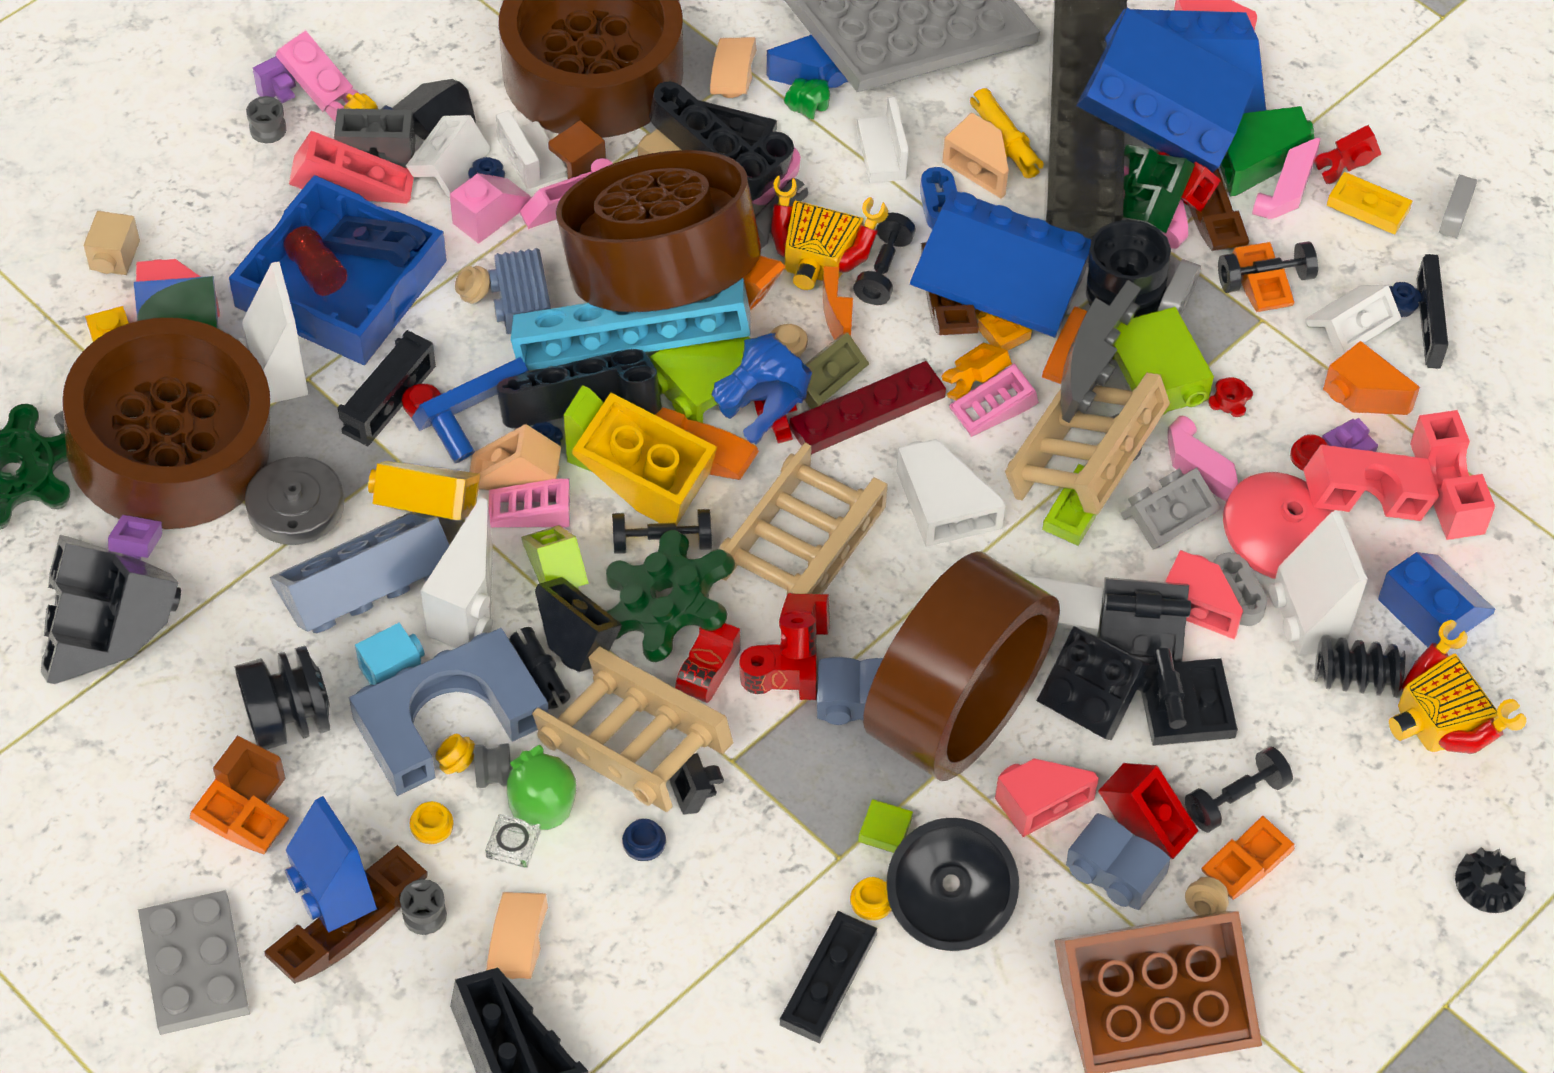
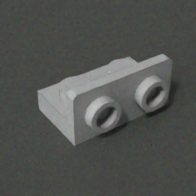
[1120,468,1221,550]

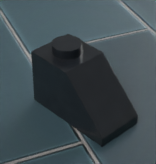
[535,577,622,672]

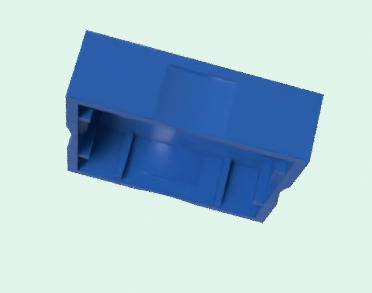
[229,175,447,366]

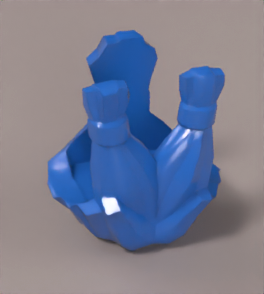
[711,333,812,444]

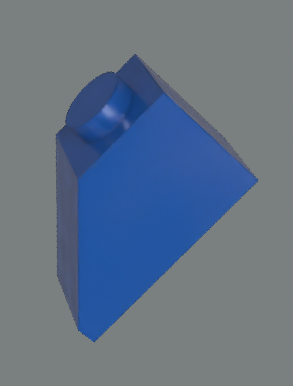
[766,35,849,88]

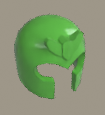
[507,745,576,830]

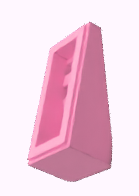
[949,363,1039,437]
[489,479,570,528]

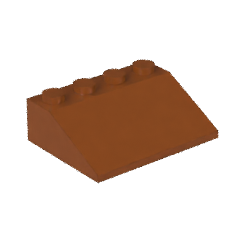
[1054,911,1262,1073]

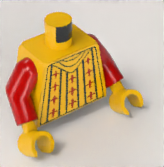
[771,176,888,290]
[1389,620,1526,754]

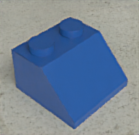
[1378,552,1495,648]
[285,796,377,933]

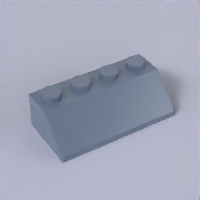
[270,512,449,633]

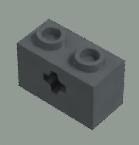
[334,109,416,168]

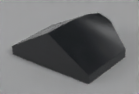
[392,79,476,141]

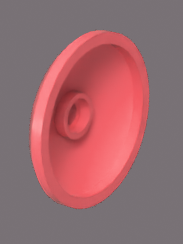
[1223,472,1334,579]

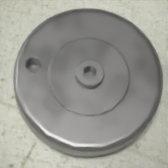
[245,456,344,545]

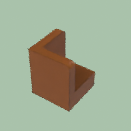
[548,120,606,179]
[213,735,286,803]

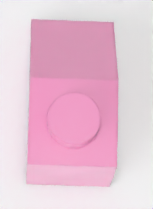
[450,173,532,244]

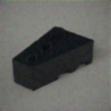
[450,967,588,1073]

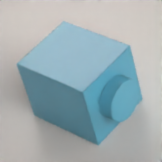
[355,622,425,685]

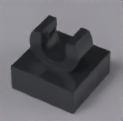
[669,753,724,815]

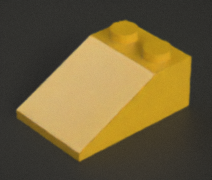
[572,393,717,526]

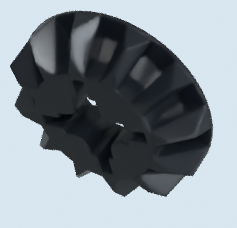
[1455,847,1526,913]

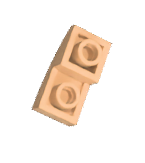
[710,37,757,98]
[486,892,548,979]

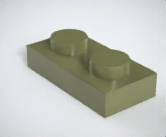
[804,332,869,409]

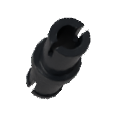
[509,627,570,709]

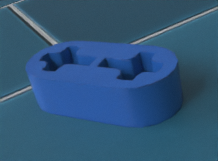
[920,167,957,229]

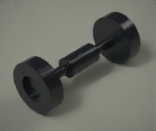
[853,212,916,305]
[1218,241,1318,293]
[612,509,712,554]
[1185,746,1293,833]

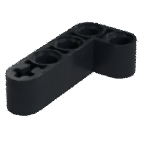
[649,81,794,201]
[497,349,662,428]

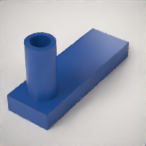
[412,357,528,464]

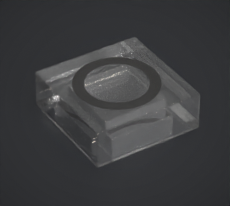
[485,814,541,868]

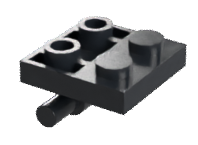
[1099,577,1191,665]
[1036,626,1152,740]
[1141,648,1238,746]

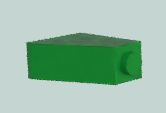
[1220,106,1314,197]

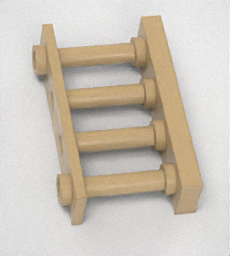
[1005,373,1170,515]
[719,442,888,594]
[532,646,733,812]

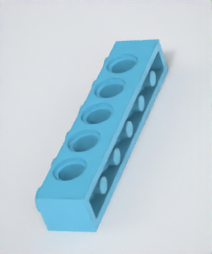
[511,278,751,371]

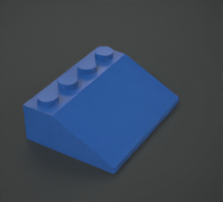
[1076,8,1257,172]
[1105,9,1266,113]
[909,190,1091,338]

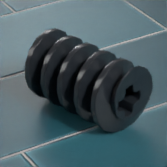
[1314,635,1406,698]

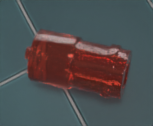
[284,226,348,296]

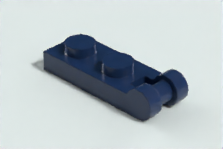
[322,215,426,267]

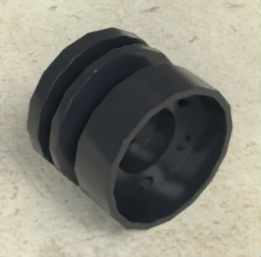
[1086,220,1171,318]
[234,645,330,750]

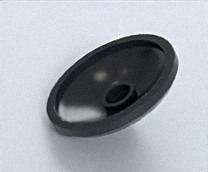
[886,818,1019,951]

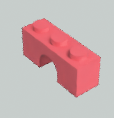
[1410,410,1495,540]
[1303,445,1439,521]

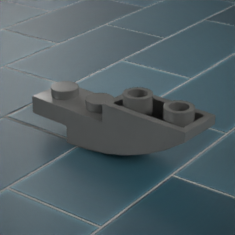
[1061,280,1141,423]

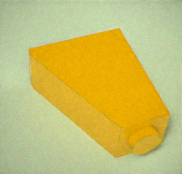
[368,461,480,520]

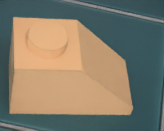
[942,113,1009,199]
[469,424,561,490]

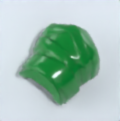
[784,78,830,119]

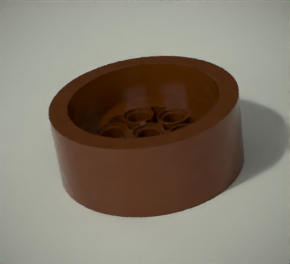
[498,0,683,138]
[556,150,761,312]
[62,318,270,529]
[863,551,1060,781]

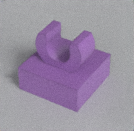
[253,56,296,103]
[1322,418,1378,452]
[108,515,162,560]

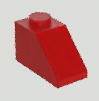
[1098,763,1199,859]

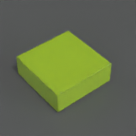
[858,799,913,853]

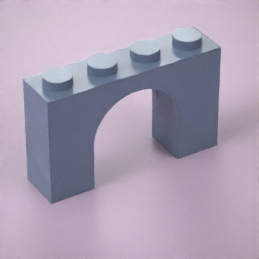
[349,628,549,796]

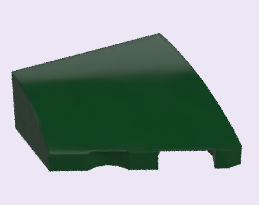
[1121,145,1195,234]

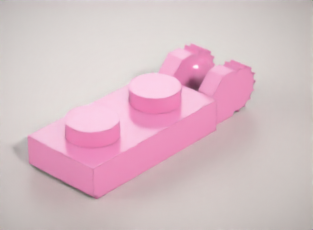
[275,30,360,122]

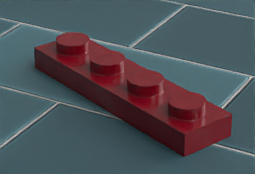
[789,361,946,455]

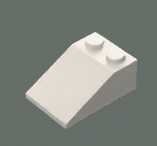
[238,262,308,403]
[421,497,493,648]
[1270,511,1368,656]

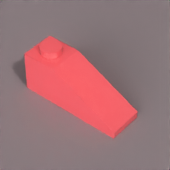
[289,131,414,204]

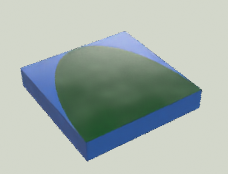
[134,276,219,329]

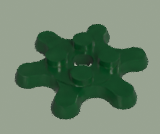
[0,404,71,530]
[606,530,735,662]

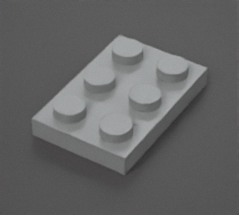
[138,890,250,1035]

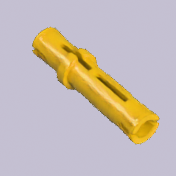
[970,88,1044,178]

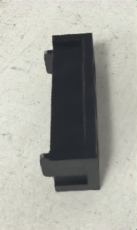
[337,330,436,447]

